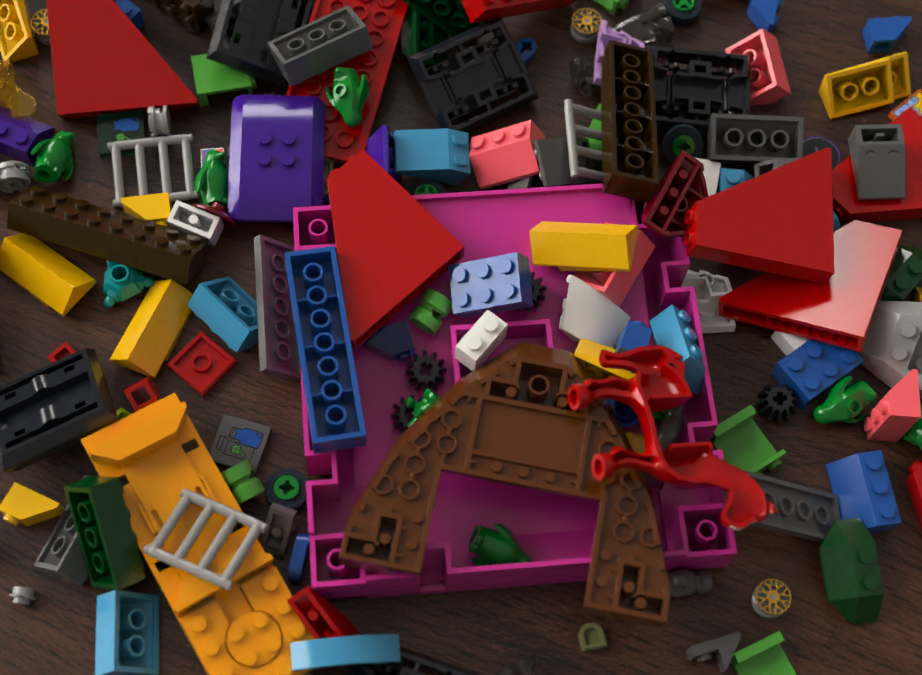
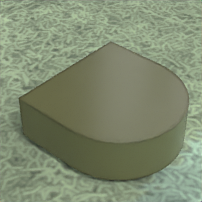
[578,623,608,653]

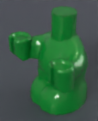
[404,387,440,427]

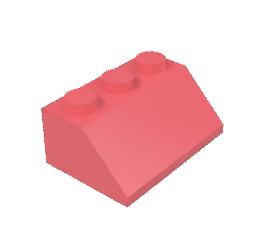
[725,28,791,106]
[469,120,545,190]
[573,222,655,307]
[864,369,921,442]

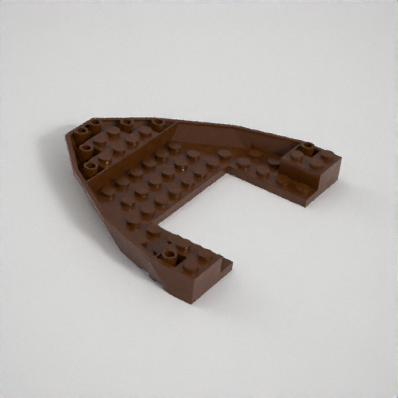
[339,342,670,628]

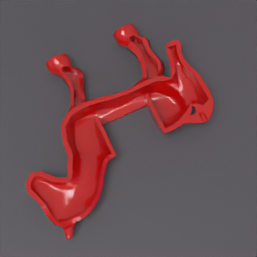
[567,346,779,530]

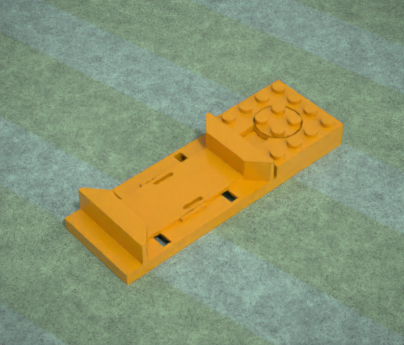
[81,393,315,675]

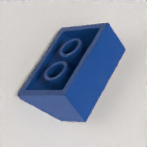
[825,450,901,534]

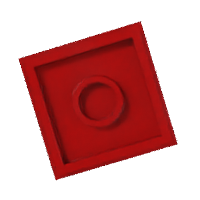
[167,331,237,398]

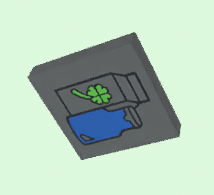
[209,414,272,476]

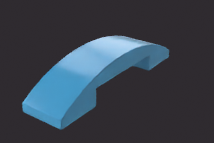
[290,634,401,671]

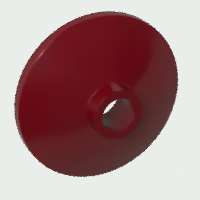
[193,202,237,229]

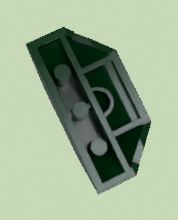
[401,6,448,67]
[880,245,922,301]
[818,518,884,624]

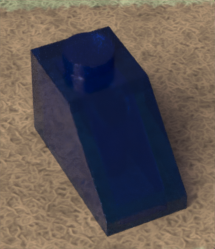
[360,320,415,362]

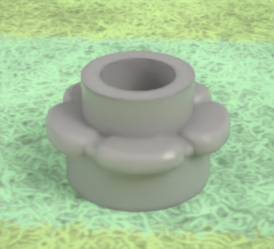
[9,586,36,605]

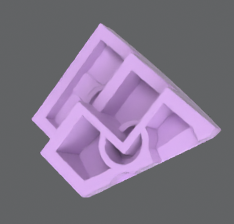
[594,20,645,86]

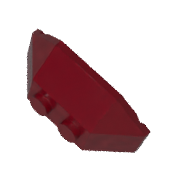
[642,150,708,237]

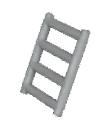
[564,99,603,182]
[107,134,200,208]
[143,488,268,591]

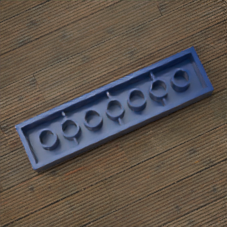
[284,246,366,453]

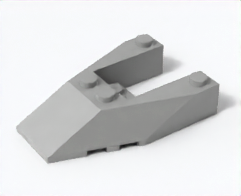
[857,301,922,401]

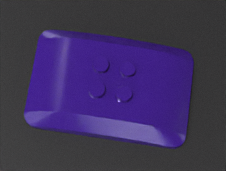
[227,94,325,223]

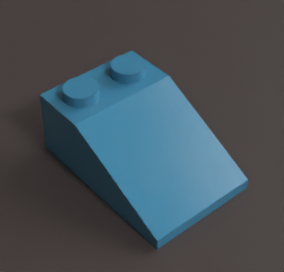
[394,128,470,186]

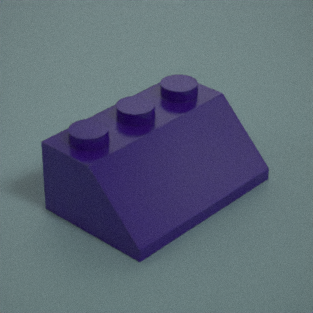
[0,106,55,166]
[364,125,401,185]

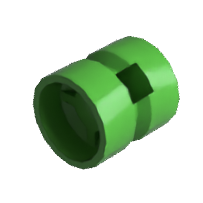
[408,288,452,335]
[221,459,265,505]

